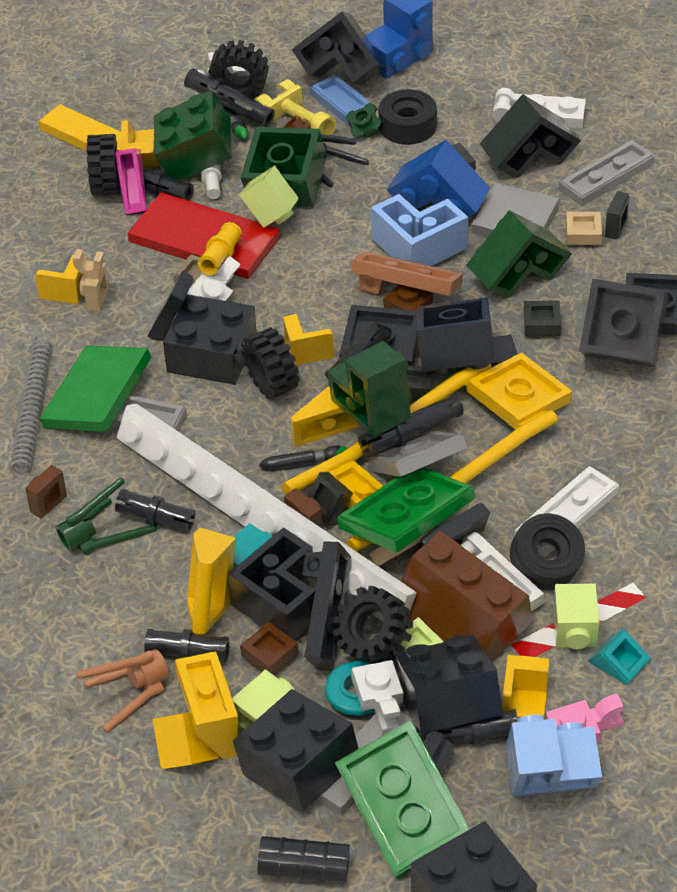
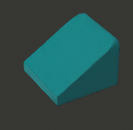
[587,628,651,685]

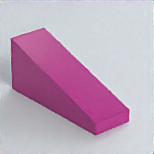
[115,148,147,214]

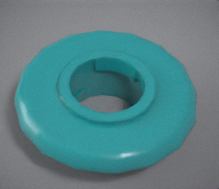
[324,661,375,716]

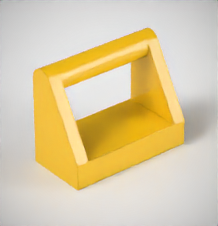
[187,527,236,634]
[175,651,238,759]

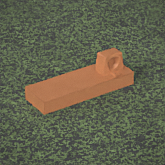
[351,251,463,296]

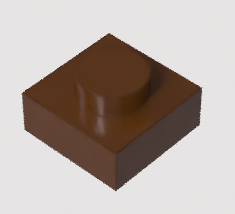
[383,284,433,311]
[25,465,67,519]
[284,488,323,529]
[240,622,299,675]

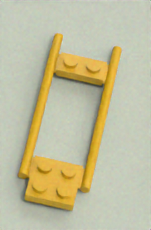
[282,353,573,552]

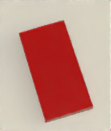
[127,192,280,279]

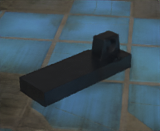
[302,541,351,671]

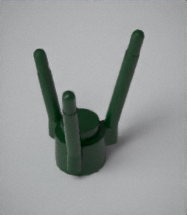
[55,477,157,555]

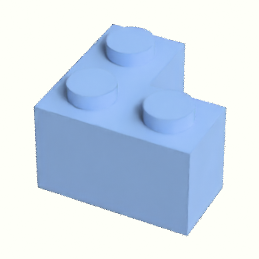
[371,194,468,266]
[505,715,602,796]

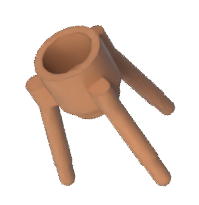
[76,649,169,732]

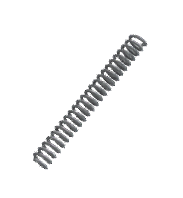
[9,335,53,478]

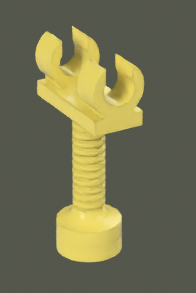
[254,79,336,135]

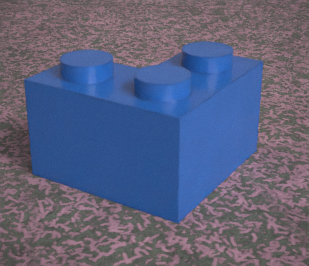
[366,0,433,78]
[387,140,491,217]

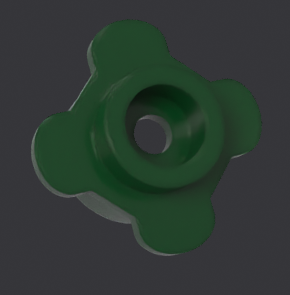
[346,103,382,138]

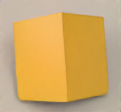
[121,120,161,169]
[35,255,86,304]
[283,314,334,365]
[502,655,549,719]
[152,712,219,769]

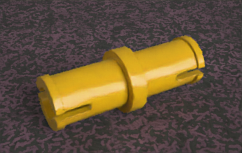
[197,222,242,276]

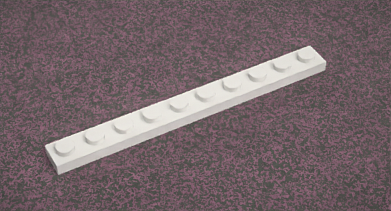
[116,404,417,621]

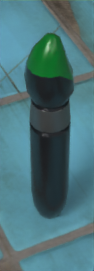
[217,93,248,140]
[259,445,348,471]

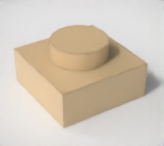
[566,212,602,245]

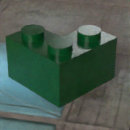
[466,210,572,298]
[327,341,411,437]

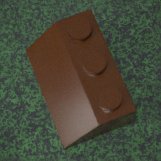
[400,531,533,661]

